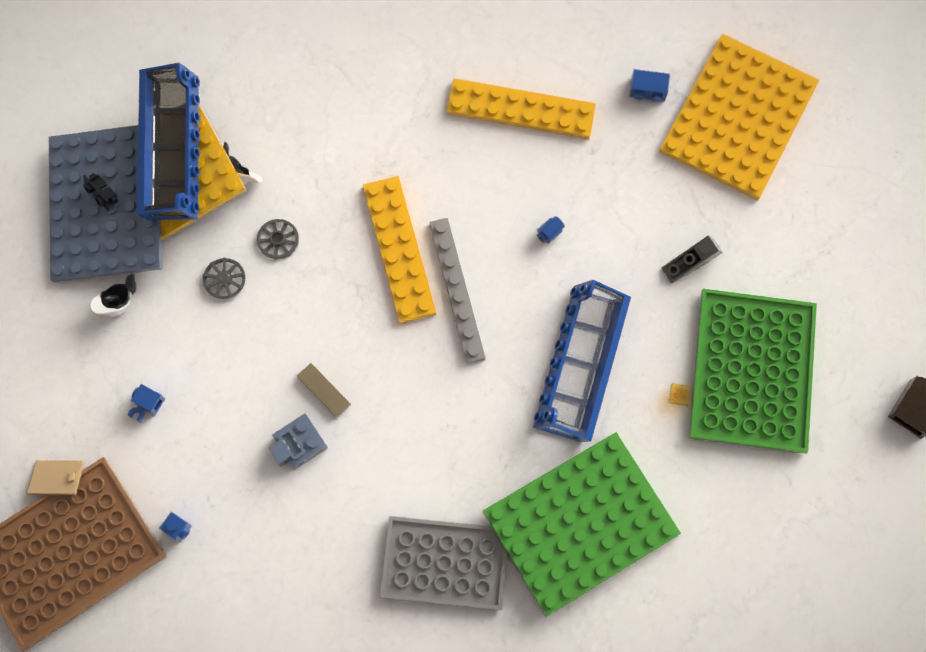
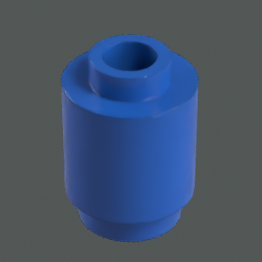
[537,216,565,243]

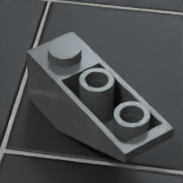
[662,235,723,283]

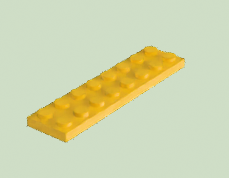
[447,78,596,139]
[363,176,436,324]

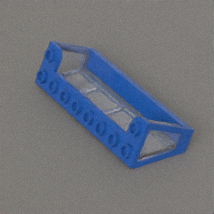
[533,280,631,442]

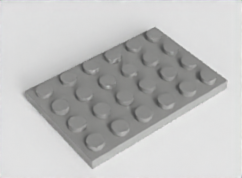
[380,516,507,611]

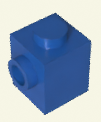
[159,512,192,542]

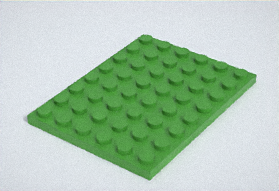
[689,288,817,454]
[482,432,681,617]

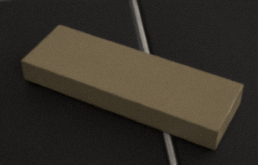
[297,363,351,418]

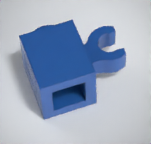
[128,384,165,423]

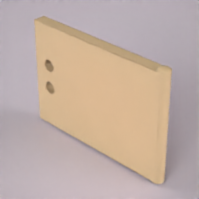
[27,460,84,495]

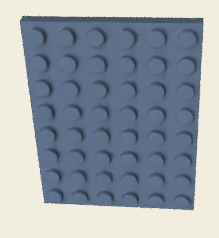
[49,125,162,282]

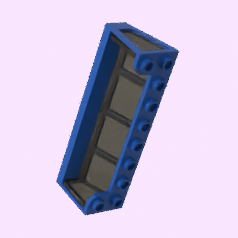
[137,62,200,220]

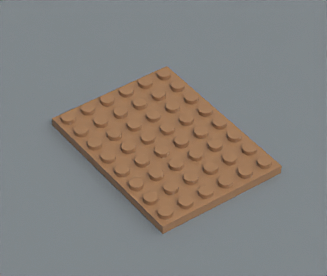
[0,457,167,652]

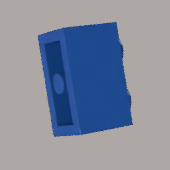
[629,69,670,102]

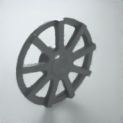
[257,219,299,260]
[203,257,246,299]

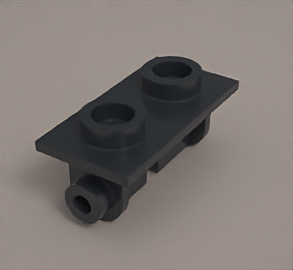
[83,173,118,211]

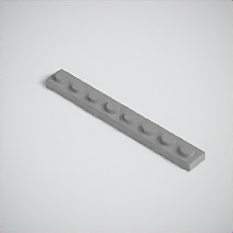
[430,218,486,364]

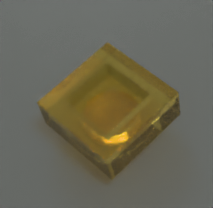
[668,383,691,406]

